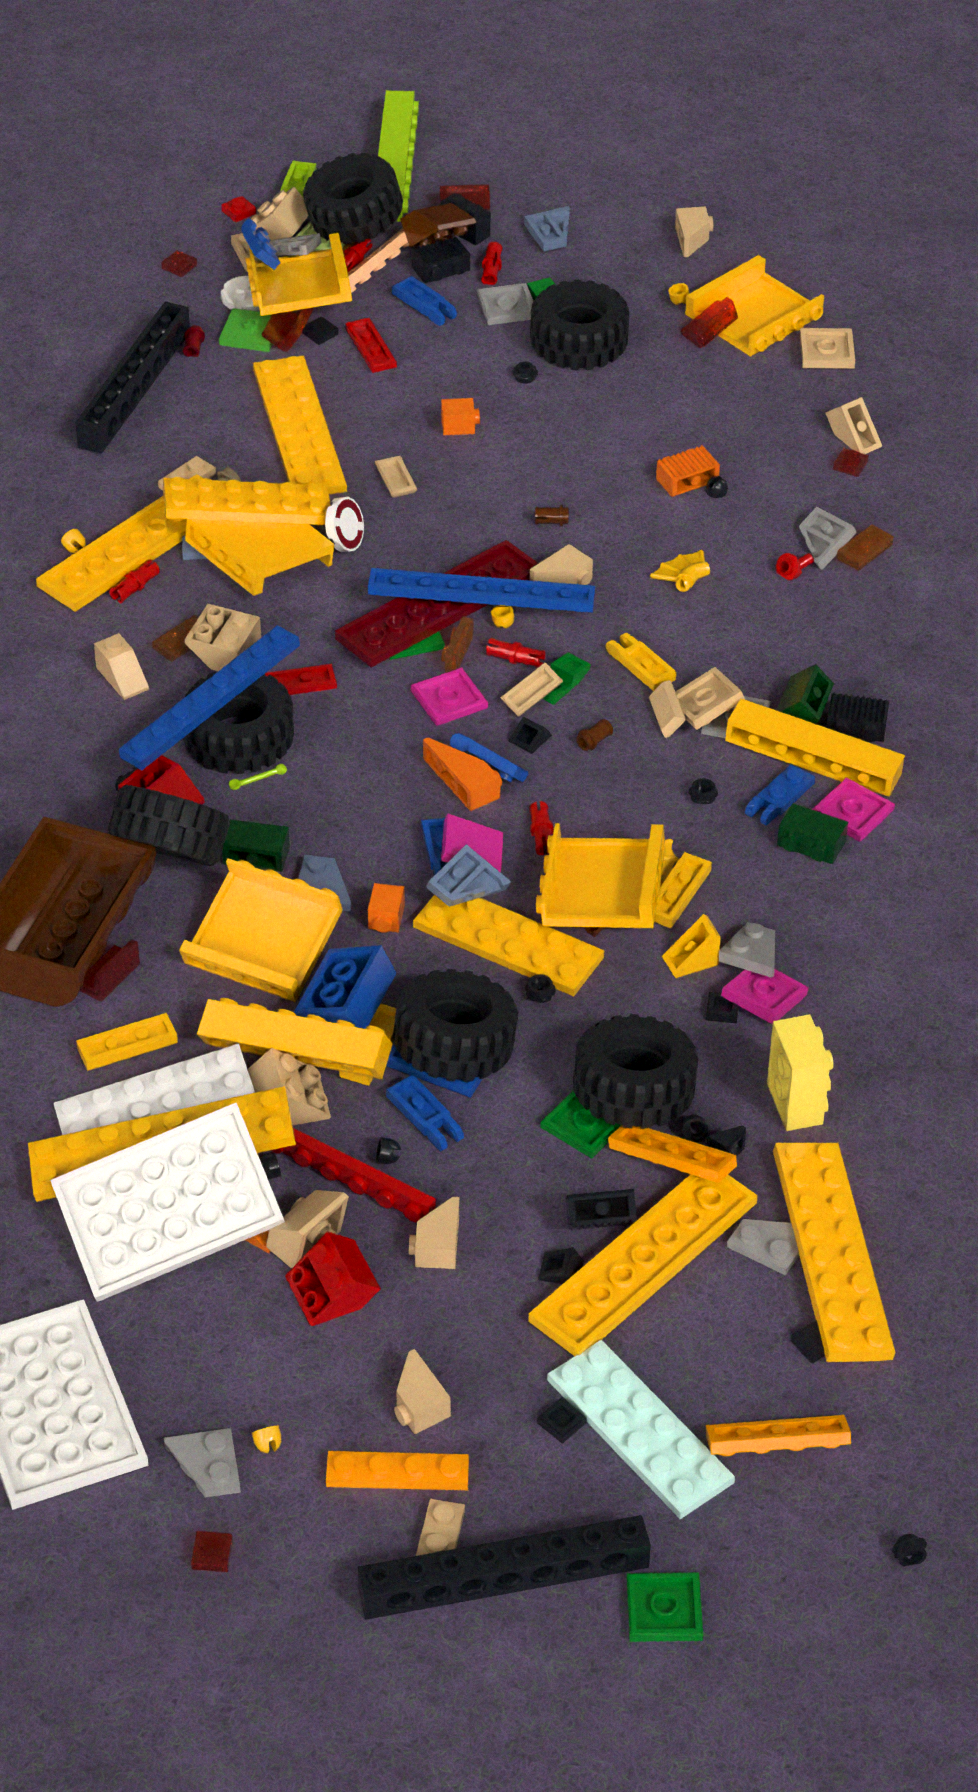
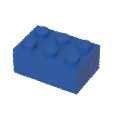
[294,945,396,1029]

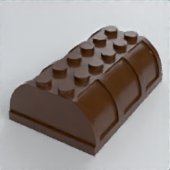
[0,816,156,1007]

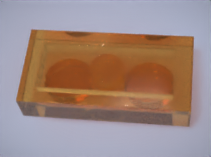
[837,524,894,571]
[152,615,198,662]
[441,617,474,673]

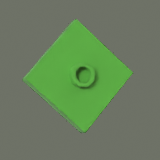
[219,308,283,352]

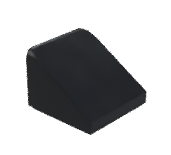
[508,717,552,754]
[707,1126,746,1157]
[538,1247,584,1284]

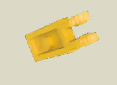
[605,633,677,691]

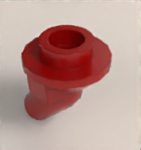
[776,553,814,580]

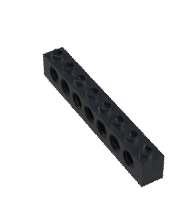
[75,301,190,453]
[358,1515,651,1620]

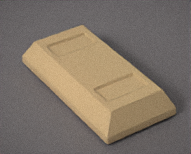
[375,456,417,498]
[500,663,563,717]
[649,680,686,738]

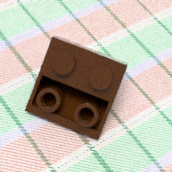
[400,203,476,247]

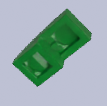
[542,652,591,705]

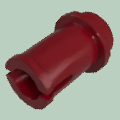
[183,325,205,357]

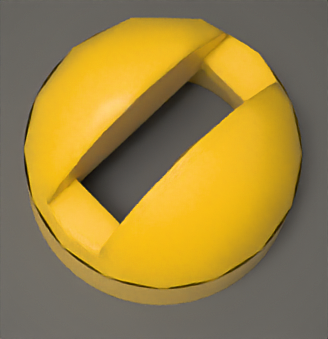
[668,283,690,305]
[61,529,86,553]
[491,605,514,629]
[252,1425,281,1453]

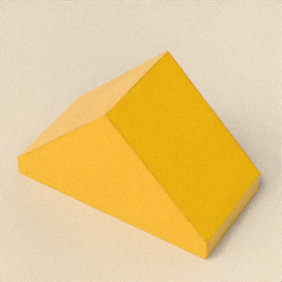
[662,914,721,978]

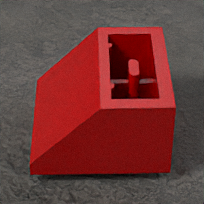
[118,755,205,805]
[285,1231,381,1326]

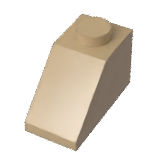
[675,206,713,257]
[825,397,882,456]
[530,544,593,585]
[94,633,149,700]
[409,1197,459,1269]
[394,1349,451,1434]

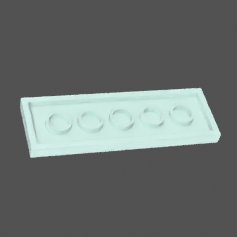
[547,1340,735,1519]

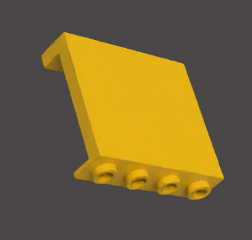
[245,233,352,316]
[685,255,824,357]
[185,519,334,596]
[536,823,665,928]
[179,858,343,1002]

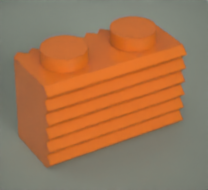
[656,445,720,497]

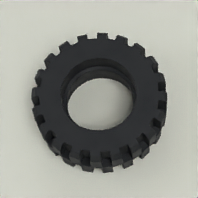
[303,153,403,245]
[530,280,629,370]
[183,671,294,774]
[107,785,230,866]
[393,969,518,1082]
[573,1014,698,1129]

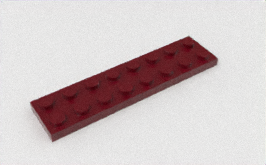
[335,540,539,668]

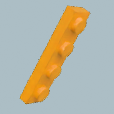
[608,1125,737,1183]
[706,1415,851,1456]
[326,1451,469,1490]

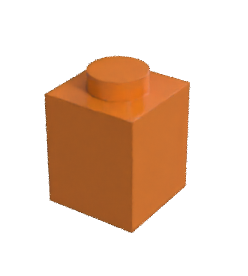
[441,398,480,435]
[368,883,405,933]

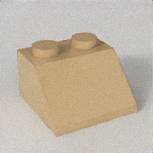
[266,1190,349,1269]

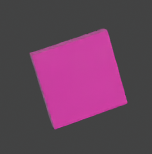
[411,668,488,726]
[812,777,895,842]
[441,814,503,873]
[721,969,809,1025]

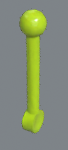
[229,764,287,790]

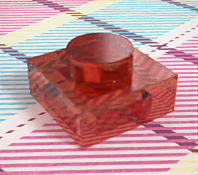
[161,250,197,277]
[833,448,869,477]
[191,1531,233,1572]

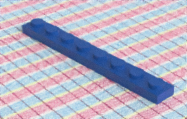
[368,568,595,613]
[119,625,300,771]

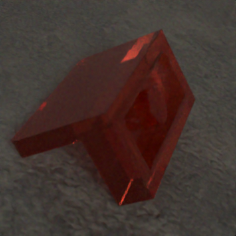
[439,184,490,210]
[681,297,738,348]
[261,307,314,352]
[80,939,140,1002]

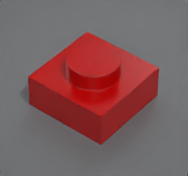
[221,196,256,222]

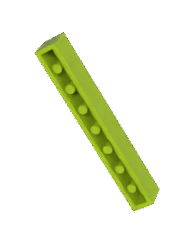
[378,90,419,222]

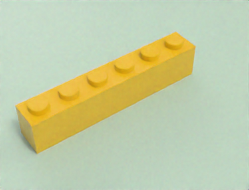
[725,698,905,797]
[197,998,393,1079]

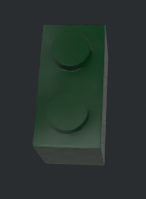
[776,664,834,723]
[777,803,848,864]
[222,819,290,872]

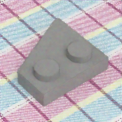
[269,233,322,257]
[799,507,857,570]
[719,922,775,978]
[727,1219,799,1275]
[164,1428,241,1498]

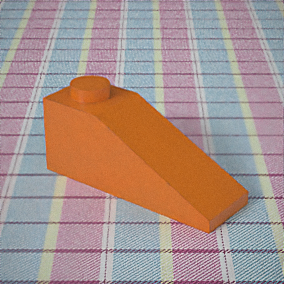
[423,737,502,811]

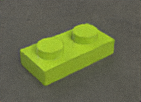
[281,161,316,198]

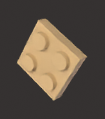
[800,328,855,369]
[676,667,745,730]

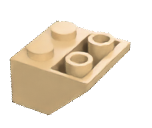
[251,187,309,241]
[185,604,261,671]
[247,1048,331,1125]

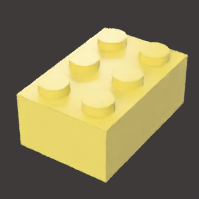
[767,1014,833,1131]

